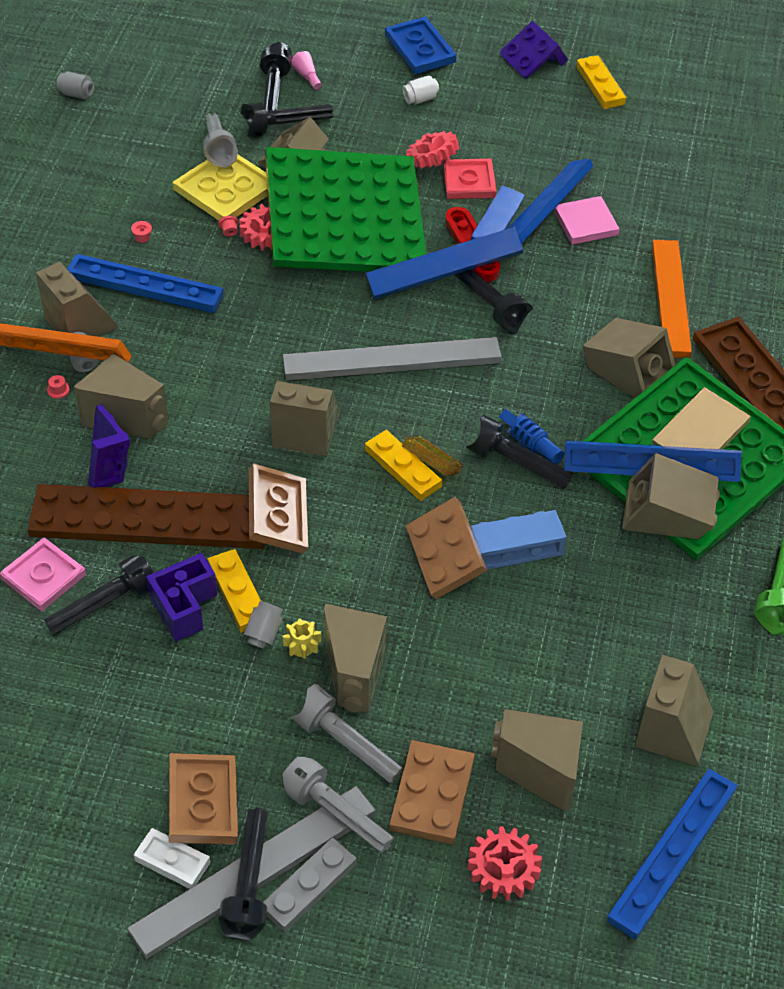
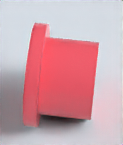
[218,216,238,237]
[131,221,152,243]
[47,375,70,399]

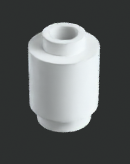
[402,75,439,105]

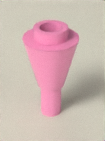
[291,51,322,90]

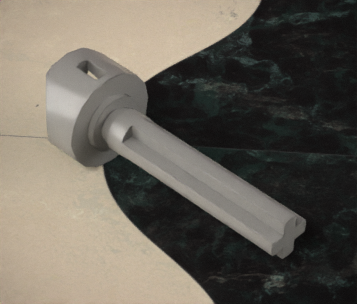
[203,113,238,168]
[290,684,402,783]
[282,756,394,854]

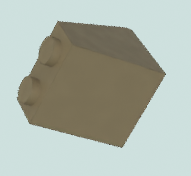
[36,262,118,337]
[583,318,675,398]
[74,354,168,439]
[270,381,339,456]
[622,453,720,539]
[324,604,387,713]
[635,654,713,767]
[491,709,583,812]

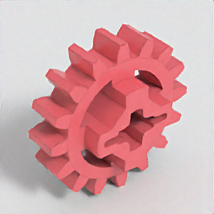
[406,131,459,169]
[239,204,271,250]
[468,826,542,901]

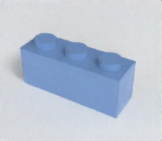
[471,510,566,570]

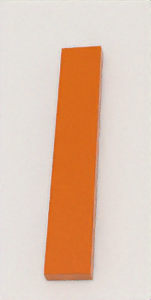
[652,240,692,358]
[0,323,132,363]

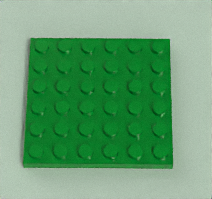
[265,147,426,272]
[583,356,784,561]

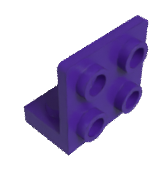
[499,20,568,79]
[88,405,130,488]

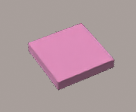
[554,196,620,245]
[0,537,86,612]

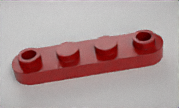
[445,207,500,282]

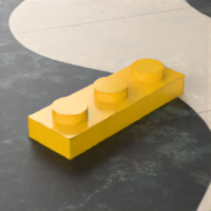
[576,55,626,109]
[365,430,442,501]
[207,549,261,633]

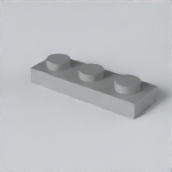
[263,837,357,933]

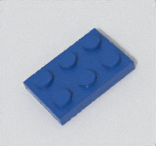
[385,16,457,74]

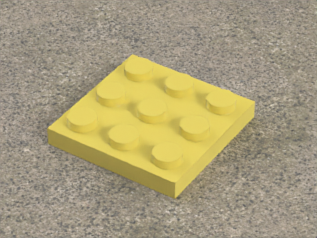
[172,155,268,220]

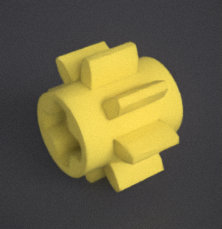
[283,619,321,659]

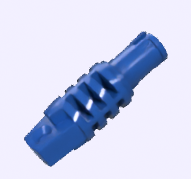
[499,408,565,464]

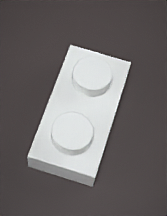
[134,828,210,889]

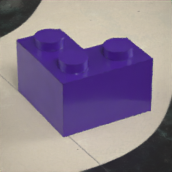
[146,553,217,642]

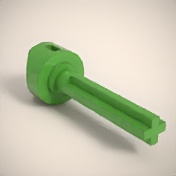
[754,537,784,635]

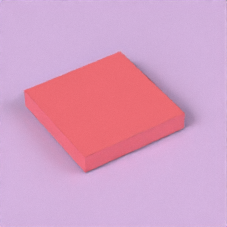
[443,159,496,199]

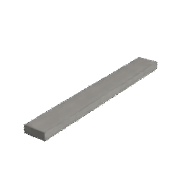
[283,337,501,381]
[128,786,375,960]

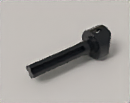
[259,42,292,111]
[240,102,333,137]
[454,269,533,334]
[466,414,573,488]
[44,556,154,635]
[219,807,268,941]

